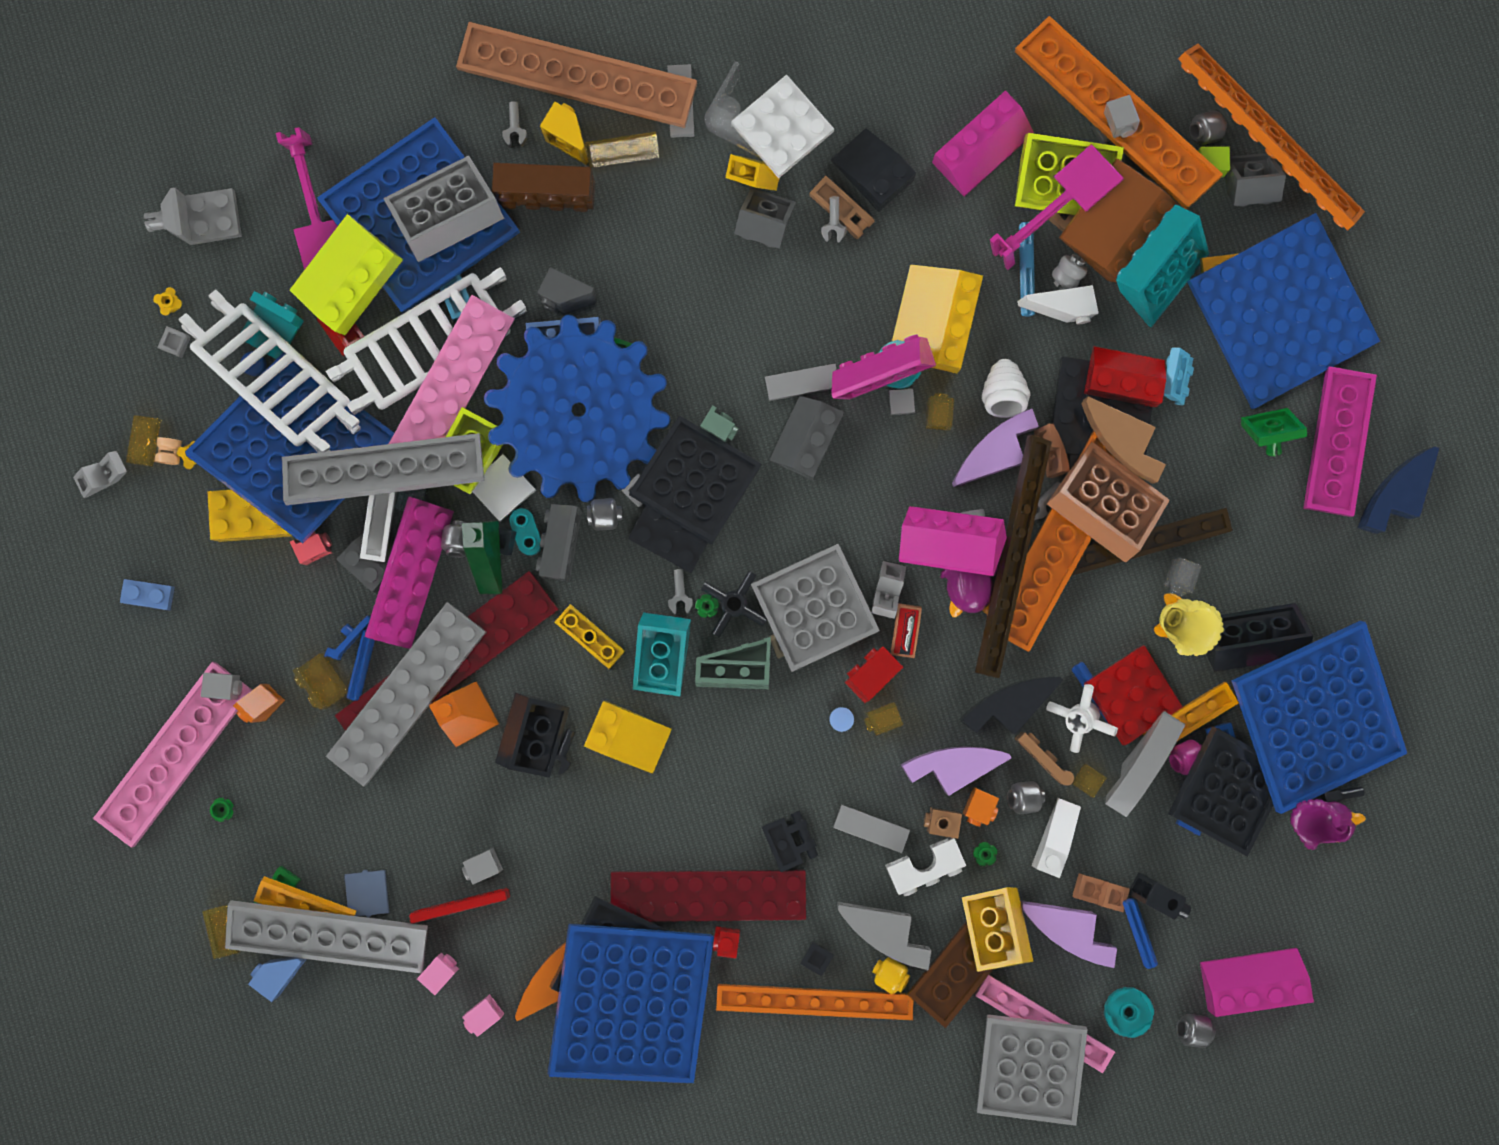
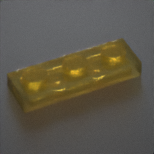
[585,131,660,168]

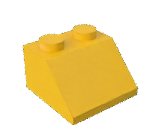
[540,102,589,165]

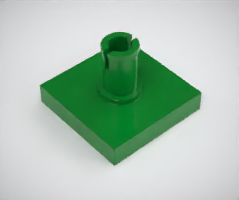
[1241,408,1307,456]

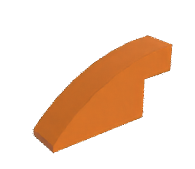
[515,942,566,1021]

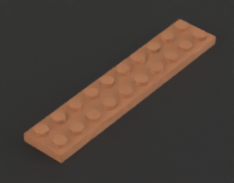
[456,22,698,128]

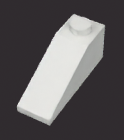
[1017,285,1098,325]
[1032,798,1081,878]

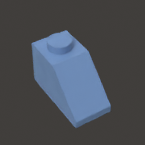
[248,957,307,1002]

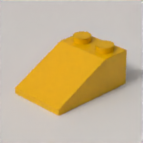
[584,701,672,774]

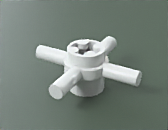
[1046,684,1118,753]

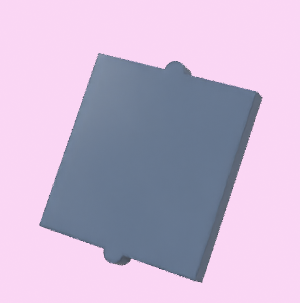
[345,869,389,918]

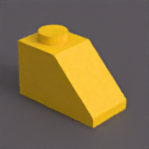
[725,154,780,191]

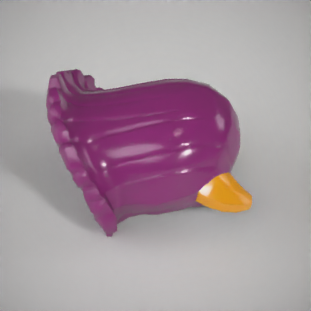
[940,568,998,617]
[1290,799,1366,850]

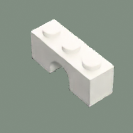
[885,837,966,896]

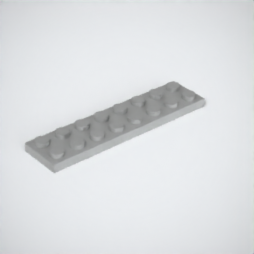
[282,433,484,505]
[325,602,486,787]
[225,900,428,973]

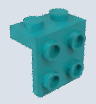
[241,291,304,359]

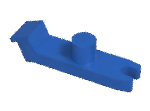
[324,615,371,660]

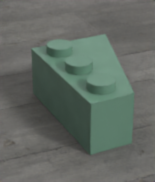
[695,637,771,690]

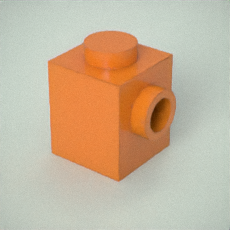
[962,787,999,827]

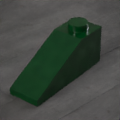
[462,521,502,594]

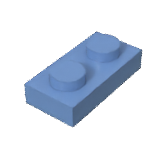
[120,579,175,610]

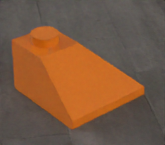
[429,681,499,747]

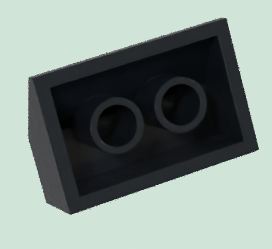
[495,692,570,778]

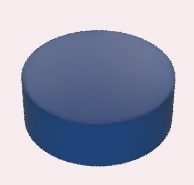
[240,351,267,377]

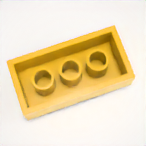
[207,490,315,542]

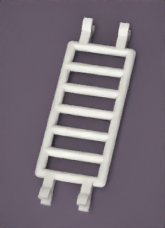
[326,267,527,415]
[179,290,361,453]

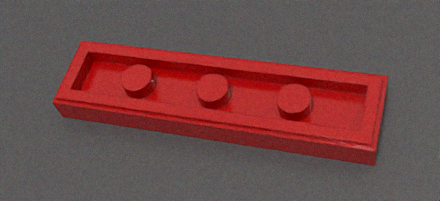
[409,888,510,924]

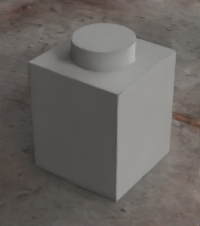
[1104,95,1140,138]
[201,673,242,700]
[462,848,503,885]

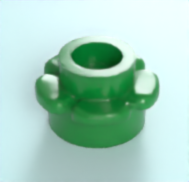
[695,594,719,618]
[210,797,234,822]
[973,842,997,866]

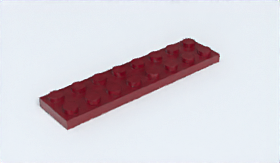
[611,870,806,921]

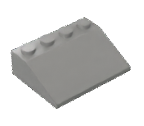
[383,156,504,262]

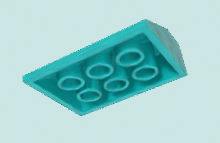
[1116,204,1209,327]

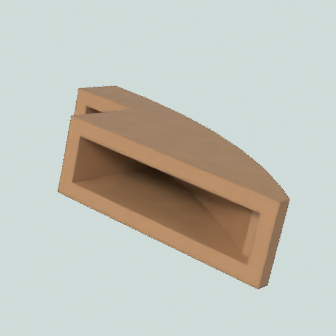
[1082,397,1166,484]

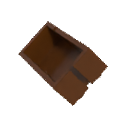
[492,163,595,212]

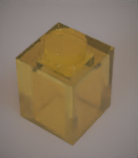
[925,393,954,430]
[864,702,903,736]

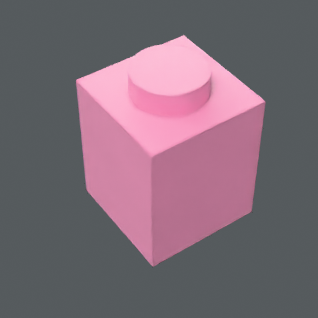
[417,953,459,995]
[462,994,504,1037]

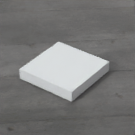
[473,454,536,522]

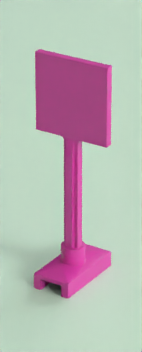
[276,127,338,270]
[990,144,1124,270]

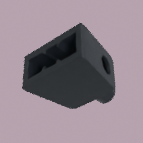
[1129,872,1191,920]

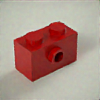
[845,646,903,703]

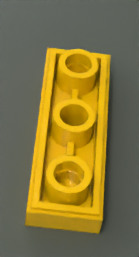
[555,604,625,669]

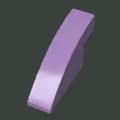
[952,409,1039,487]
[900,746,1011,796]
[1020,901,1117,968]

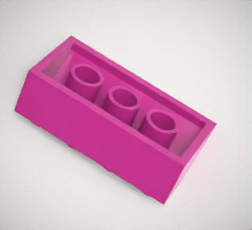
[932,90,1034,197]
[831,334,936,400]
[899,506,1007,576]
[1200,948,1314,1017]

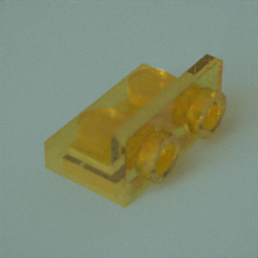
[292,653,348,710]

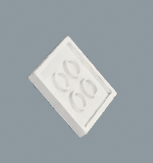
[731,75,834,178]

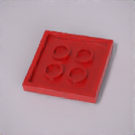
[1084,645,1183,746]

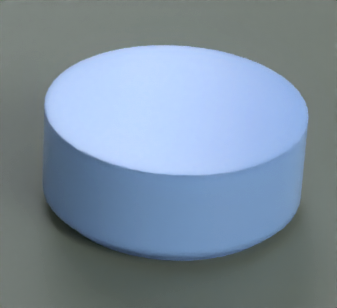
[829,707,854,732]

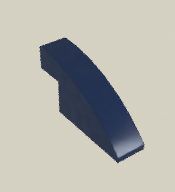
[1358,447,1439,534]

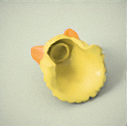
[1154,593,1224,656]

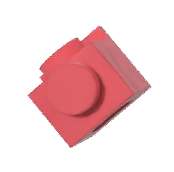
[290,532,332,565]

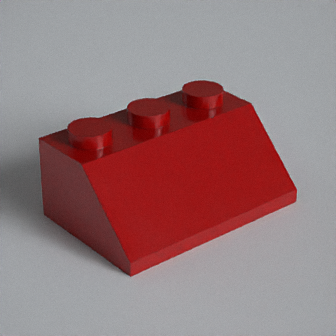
[1084,346,1166,408]

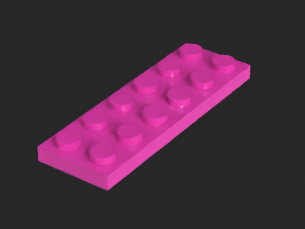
[1303,366,1377,517]
[365,497,454,649]

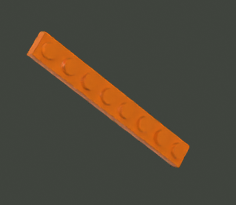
[716,984,914,1020]

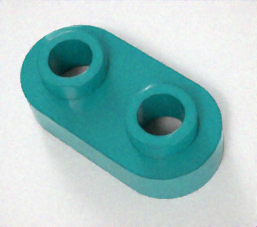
[509,508,542,556]

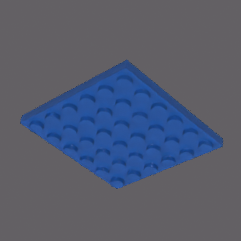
[317,117,520,314]
[1187,213,1380,409]
[185,352,394,543]
[1231,621,1407,814]
[548,924,714,1083]

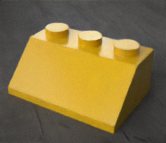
[962,887,1034,972]

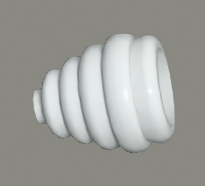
[982,359,1030,418]

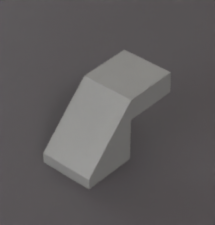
[73,451,127,498]
[871,561,906,619]

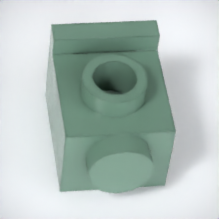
[700,405,739,442]

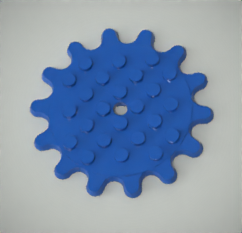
[484,315,670,502]

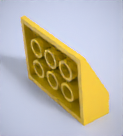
[892,265,983,374]

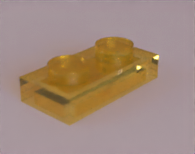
[126,415,161,467]
[202,904,240,959]

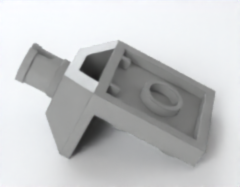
[144,188,242,245]

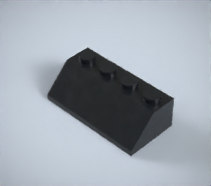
[1206,603,1313,672]

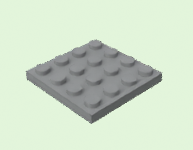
[751,544,880,672]
[977,1014,1087,1126]

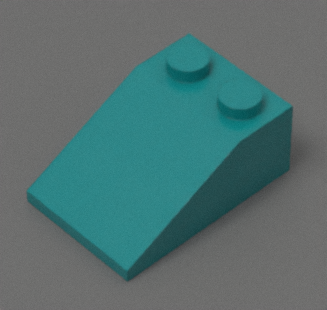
[633,612,691,696]

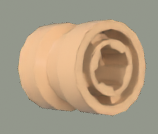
[154,437,182,465]

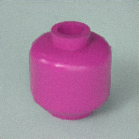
[1169,740,1202,775]

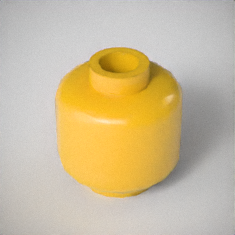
[872,957,911,994]

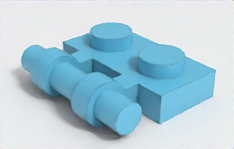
[1164,348,1194,405]

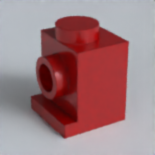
[713,926,740,959]

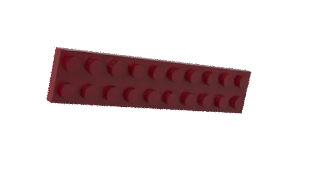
[335,571,559,731]

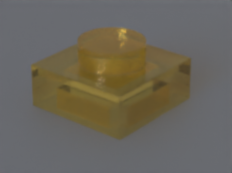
[1072,764,1107,798]

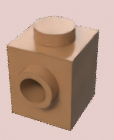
[924,807,962,839]

